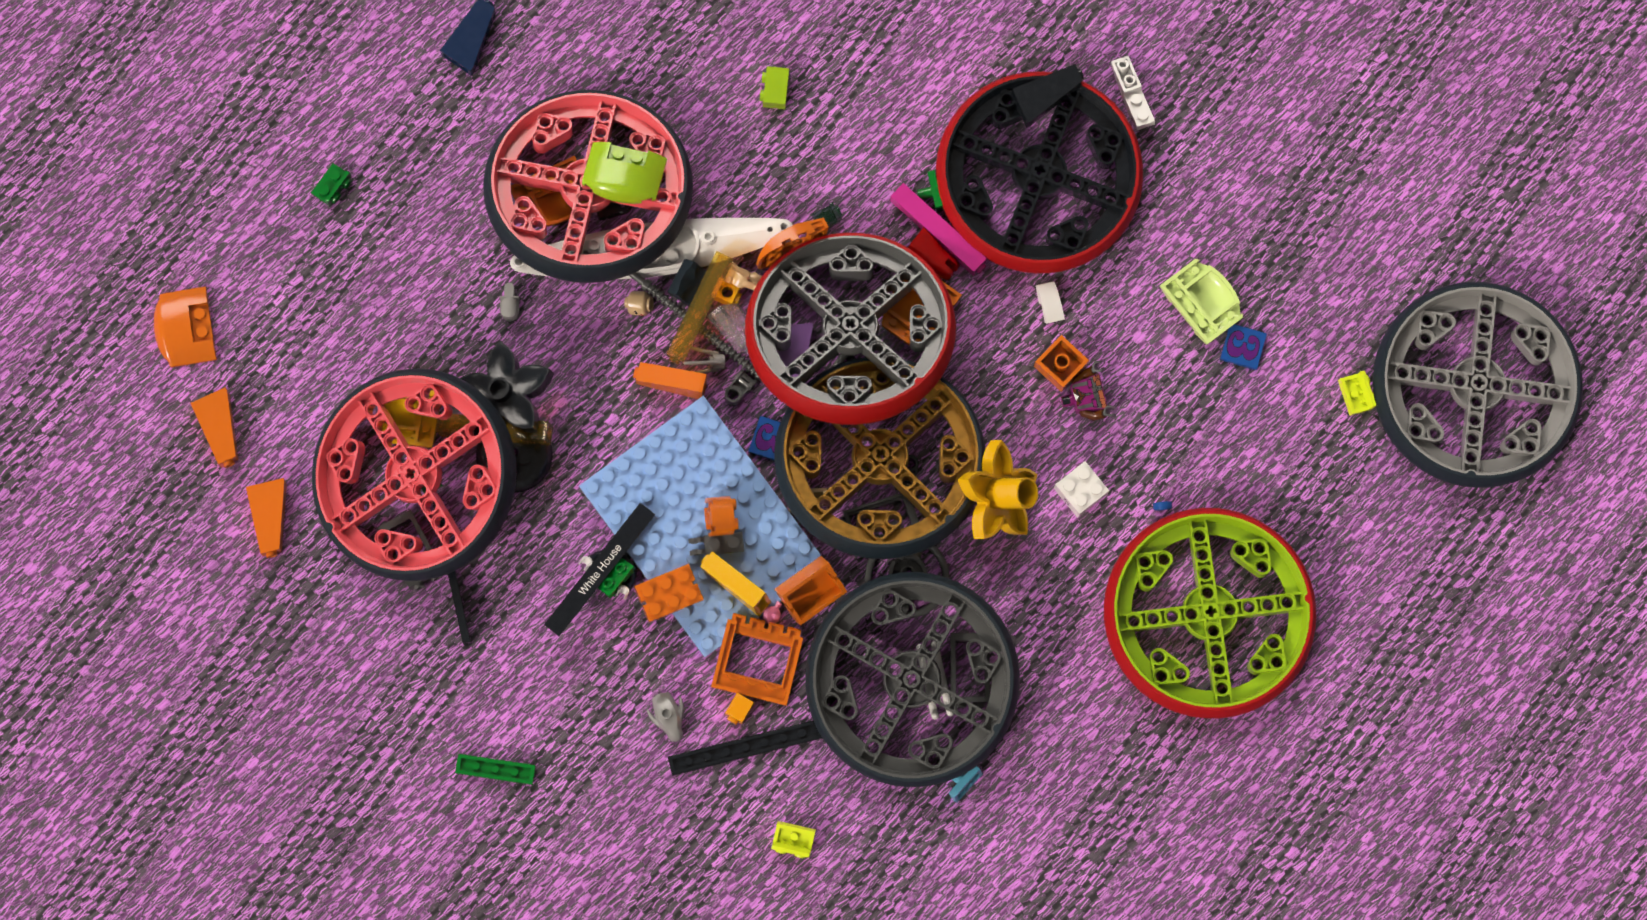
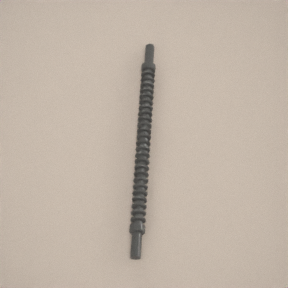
[628,272,762,382]

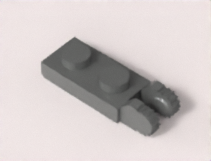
[688,532,744,556]

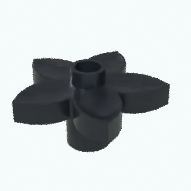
[460,341,554,436]

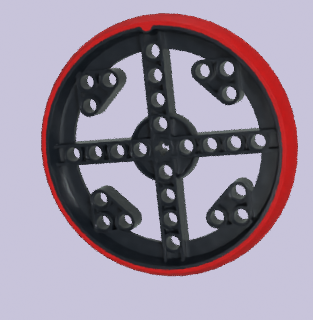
[936,72,1143,273]

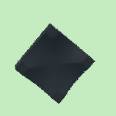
[667,259,719,312]

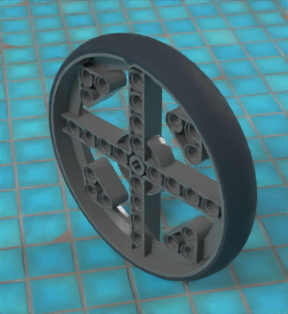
[805,572,1020,787]

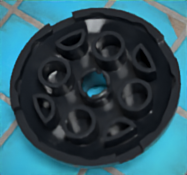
[476,420,553,493]

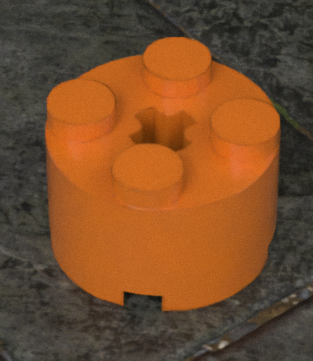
[704,496,738,537]

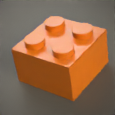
[1034,335,1089,392]

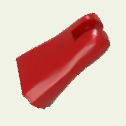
[907,227,960,280]

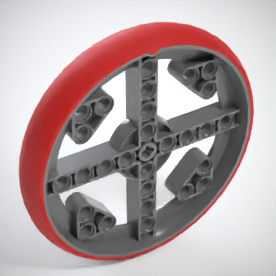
[745,233,956,425]

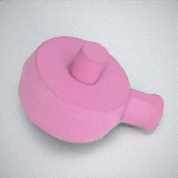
[763,601,782,624]

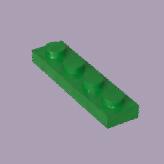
[455,754,536,785]

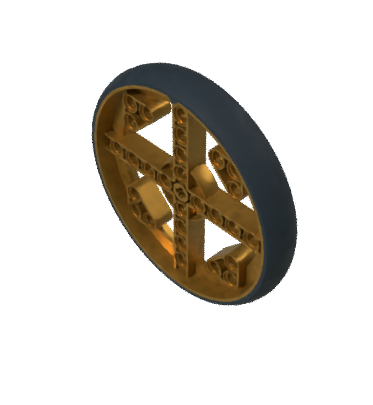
[774,357,985,559]

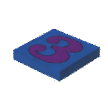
[1220,324,1267,370]
[748,416,780,461]

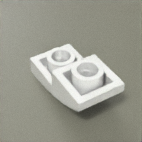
[1036,281,1065,324]

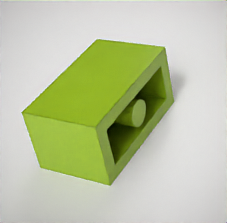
[760,66,789,109]

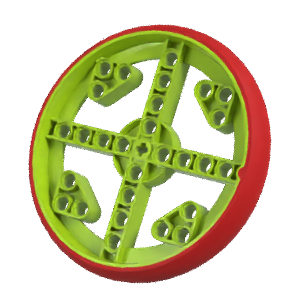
[1104,508,1316,719]

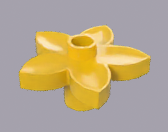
[958,440,1038,539]

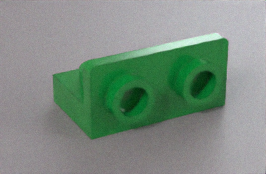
[311,163,352,207]

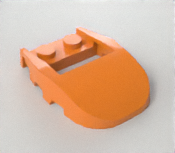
[756,217,829,270]

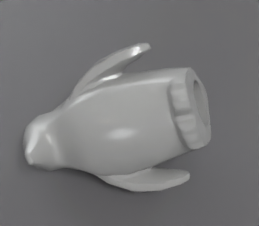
[647,692,685,742]

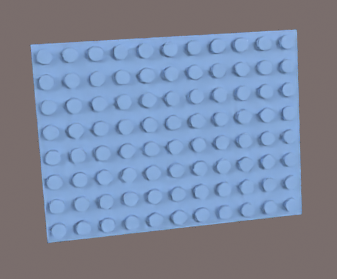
[579,395,821,658]

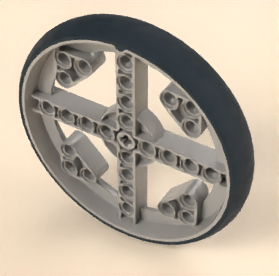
[1373,282,1583,488]

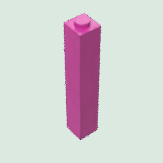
[890,183,987,276]

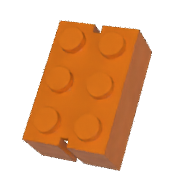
[774,556,847,626]
[634,564,704,623]

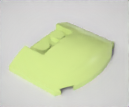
[1160,259,1243,345]

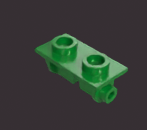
[598,558,635,599]

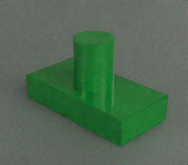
[917,170,944,212]

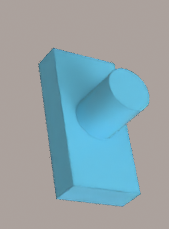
[949,766,983,803]

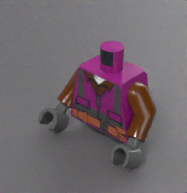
[1061,361,1116,421]

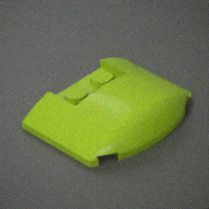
[582,142,667,204]

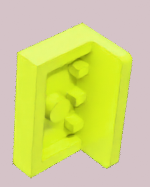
[1338,370,1376,416]
[771,821,816,858]

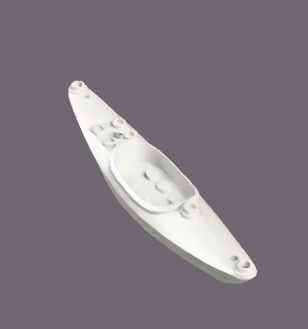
[510,218,793,279]

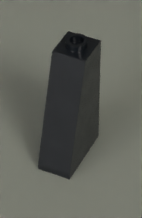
[1011,64,1084,128]

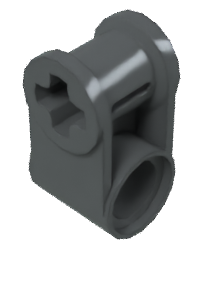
[724,369,758,406]

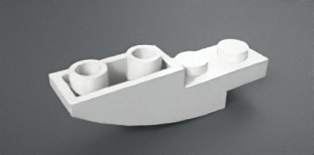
[1111,56,1155,130]

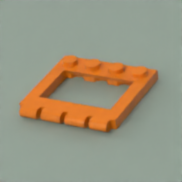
[711,613,803,706]

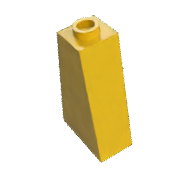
[700,551,771,617]

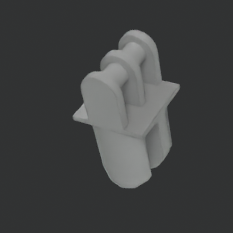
[499,283,520,321]

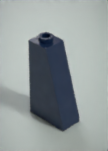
[440,0,496,76]

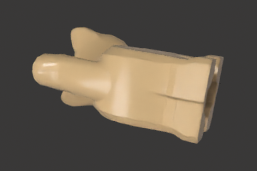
[724,262,762,291]

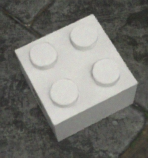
[1054,461,1109,518]

